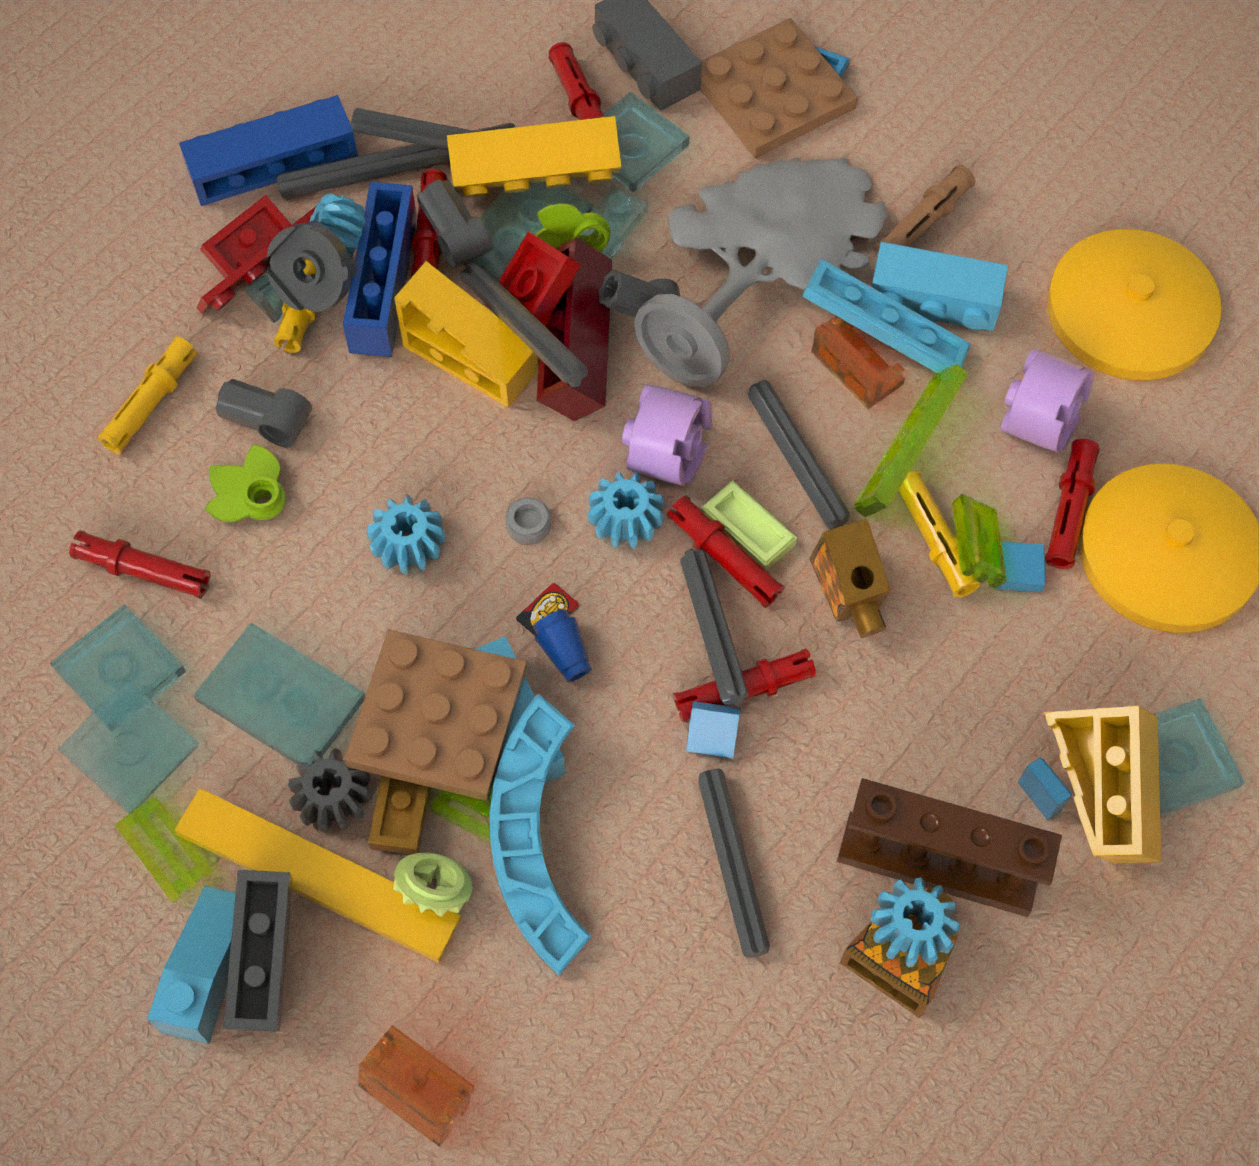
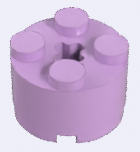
[1001,348,1094,453]
[622,384,712,486]

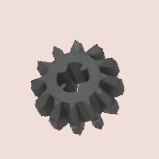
[288,747,372,833]

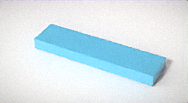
[802,259,971,381]

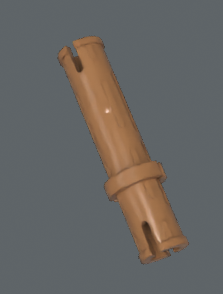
[875,165,976,253]

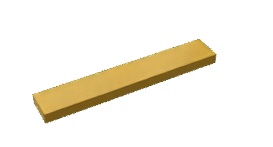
[174,788,462,963]

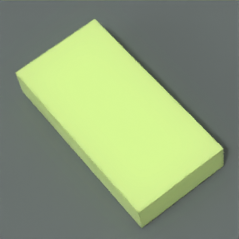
[701,480,797,571]

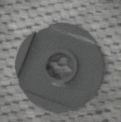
[267,221,356,312]

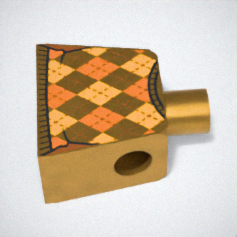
[809,519,890,638]
[840,887,958,1018]

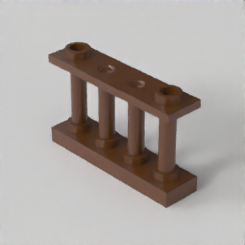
[836,778,1062,917]

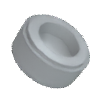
[505,497,551,545]

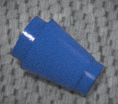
[533,609,592,682]

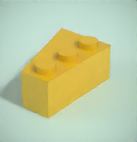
[394,261,538,408]

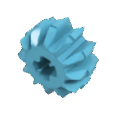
[310,193,365,258]
[588,471,664,550]
[367,494,446,575]
[870,877,960,968]

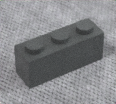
[592,0,702,111]
[223,870,293,1032]

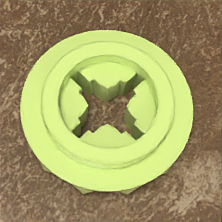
[393,852,473,917]

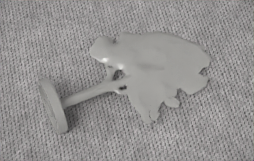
[634,157,888,387]

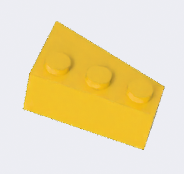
[1044,706,1162,864]

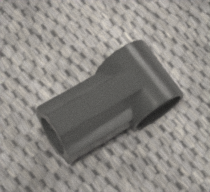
[417,179,493,269]
[599,269,680,317]
[215,379,312,447]

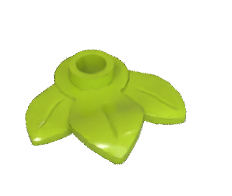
[535,204,611,252]
[205,444,286,522]

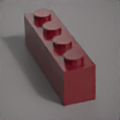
[536,237,612,421]

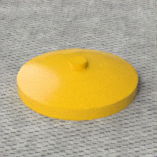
[1047,229,1222,381]
[1079,464,1259,633]

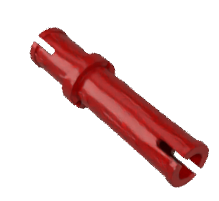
[548,42,605,120]
[411,169,448,278]
[1045,439,1100,569]
[667,495,785,608]
[69,530,211,599]
[673,648,816,722]

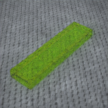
[854,364,968,517]

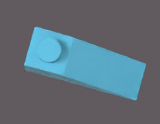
[147,886,236,1044]

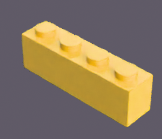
[447,116,621,198]

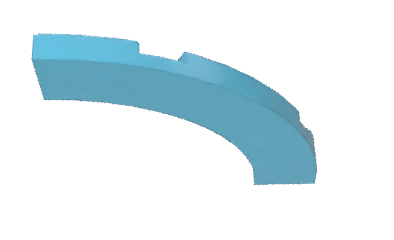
[489,694,592,976]

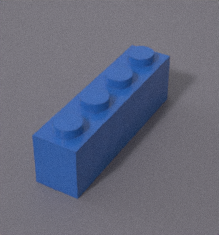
[179,95,358,206]
[343,182,417,357]

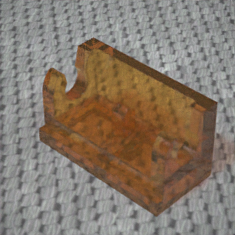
[811,316,905,410]
[358,1025,475,1147]

